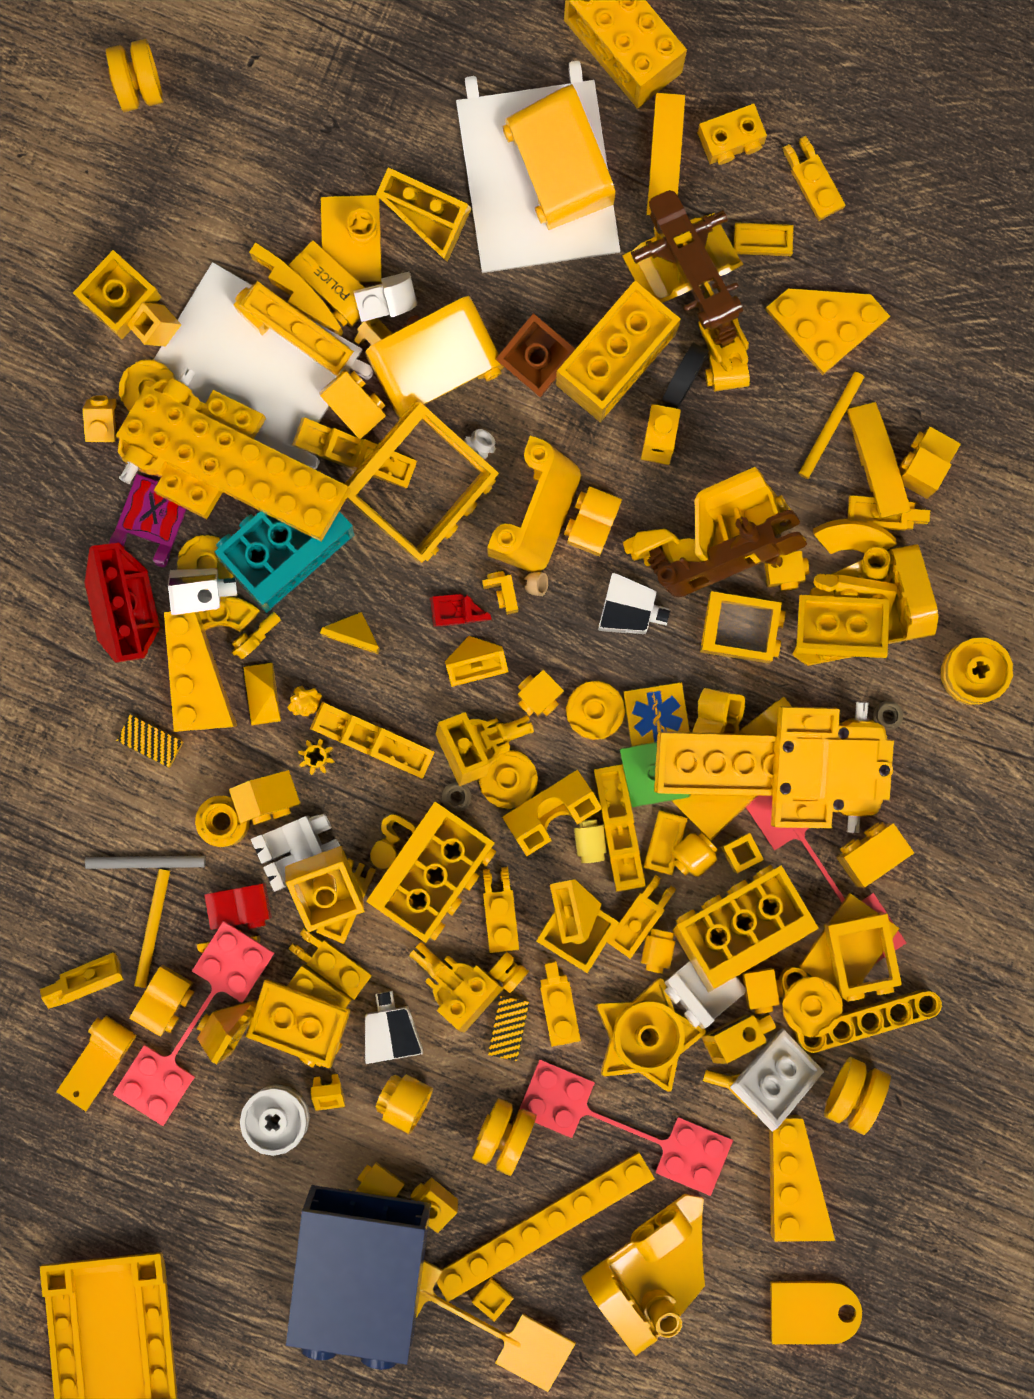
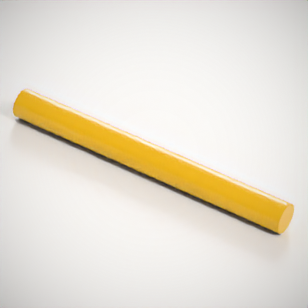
[798,372,865,479]
[134,869,170,988]

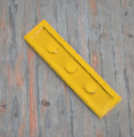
[239,281,354,376]

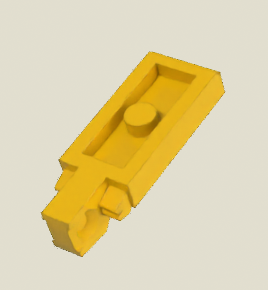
[847,496,930,531]
[40,953,124,1009]
[540,961,581,1047]

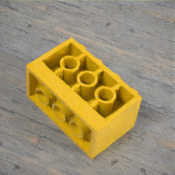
[564,0,687,109]
[556,281,681,423]
[366,802,497,943]
[672,865,819,993]

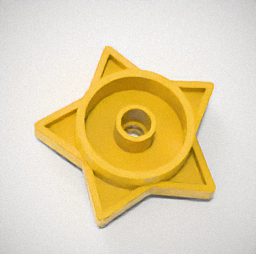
[596,978,706,1092]

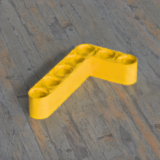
[779,966,942,1053]

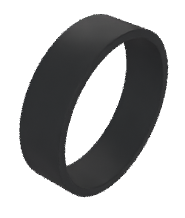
[662,342,709,409]

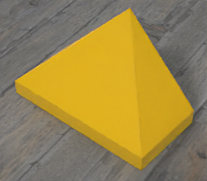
[320,612,380,654]
[445,636,509,687]
[243,663,281,726]
[550,879,602,944]

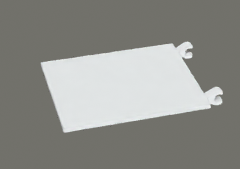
[456,61,620,273]
[149,262,374,469]

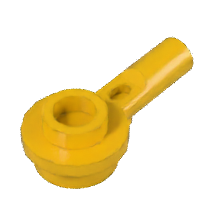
[231,612,281,659]

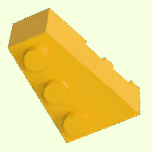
[376,167,472,262]

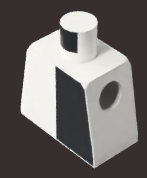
[168,568,237,615]
[598,573,670,634]
[365,991,423,1064]

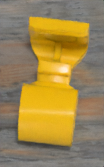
[370,815,416,869]

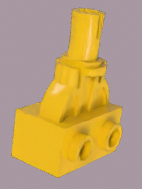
[436,712,534,787]
[409,942,504,1033]

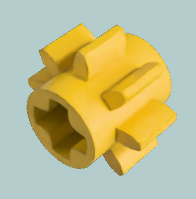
[298,739,335,775]

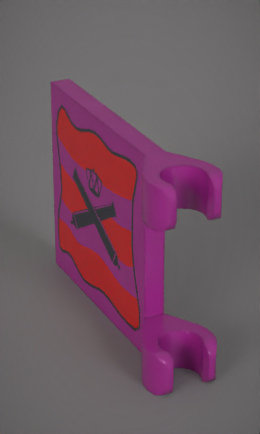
[109,474,187,568]

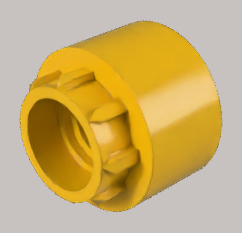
[195,796,250,847]
[376,1074,433,1134]

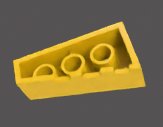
[164,611,237,732]
[769,1115,835,1242]

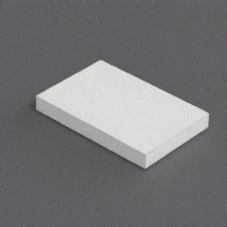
[730,1028,824,1131]

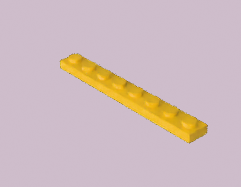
[436,1151,655,1302]

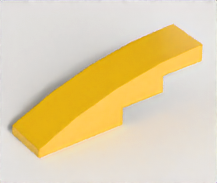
[646,93,685,215]
[249,242,343,336]
[847,402,911,519]
[292,417,417,488]
[310,702,435,779]
[594,764,645,892]

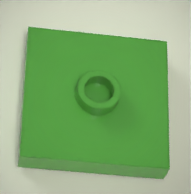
[620,742,691,807]

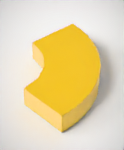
[813,519,897,554]
[199,596,260,633]

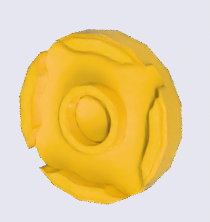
[119,360,176,411]
[177,535,233,590]
[566,681,625,740]
[479,750,538,809]
[782,977,843,1037]

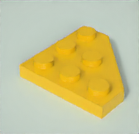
[765,288,890,375]

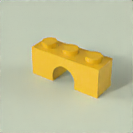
[502,769,602,856]

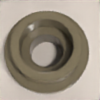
[873,701,903,731]
[442,782,471,812]

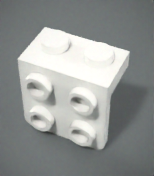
[664,961,746,1029]

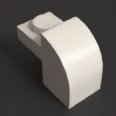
[354,272,417,322]

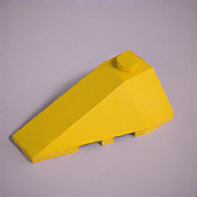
[197,1000,258,1065]

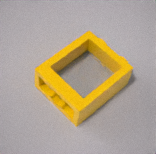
[700,591,786,664]

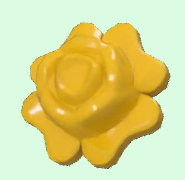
[288,686,322,716]

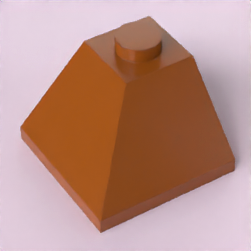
[496,313,575,397]

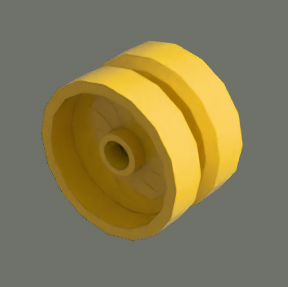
[106,38,164,112]
[941,638,1013,705]
[824,1057,891,1135]
[472,1097,537,1176]

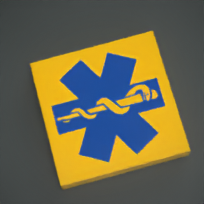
[623,683,690,746]

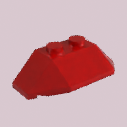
[84,542,160,663]

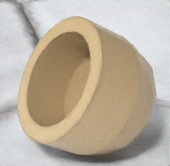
[524,572,548,596]

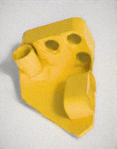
[792,544,938,666]
[581,1194,705,1356]

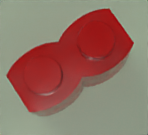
[204,883,272,930]

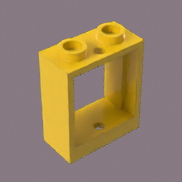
[824,912,902,1001]

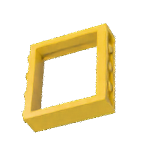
[344,402,499,563]

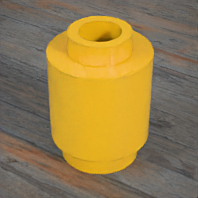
[641,929,676,974]

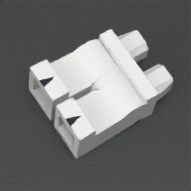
[251,814,340,892]

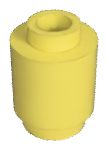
[574,819,607,863]

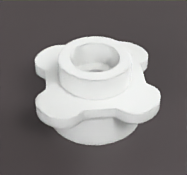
[464,429,496,459]

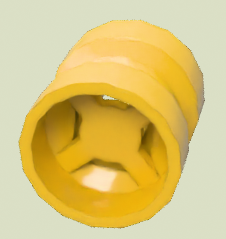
[346,208,378,244]
[487,952,529,993]

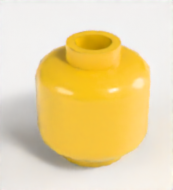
[673,833,718,877]

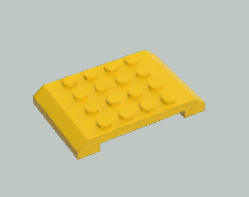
[40,1252,178,1399]

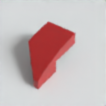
[430,594,491,627]

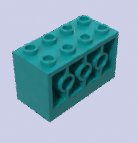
[214,511,355,613]

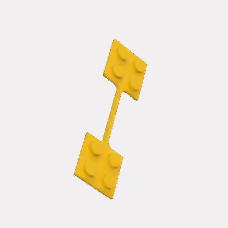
[416,1260,576,1392]

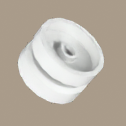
[240,1085,310,1156]

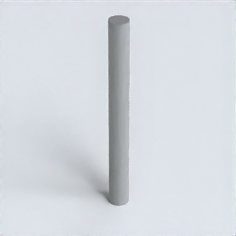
[85,856,206,869]

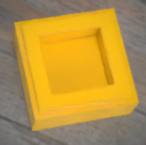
[472,1278,514,1322]

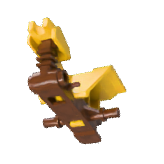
[622,190,749,372]
[623,466,807,598]

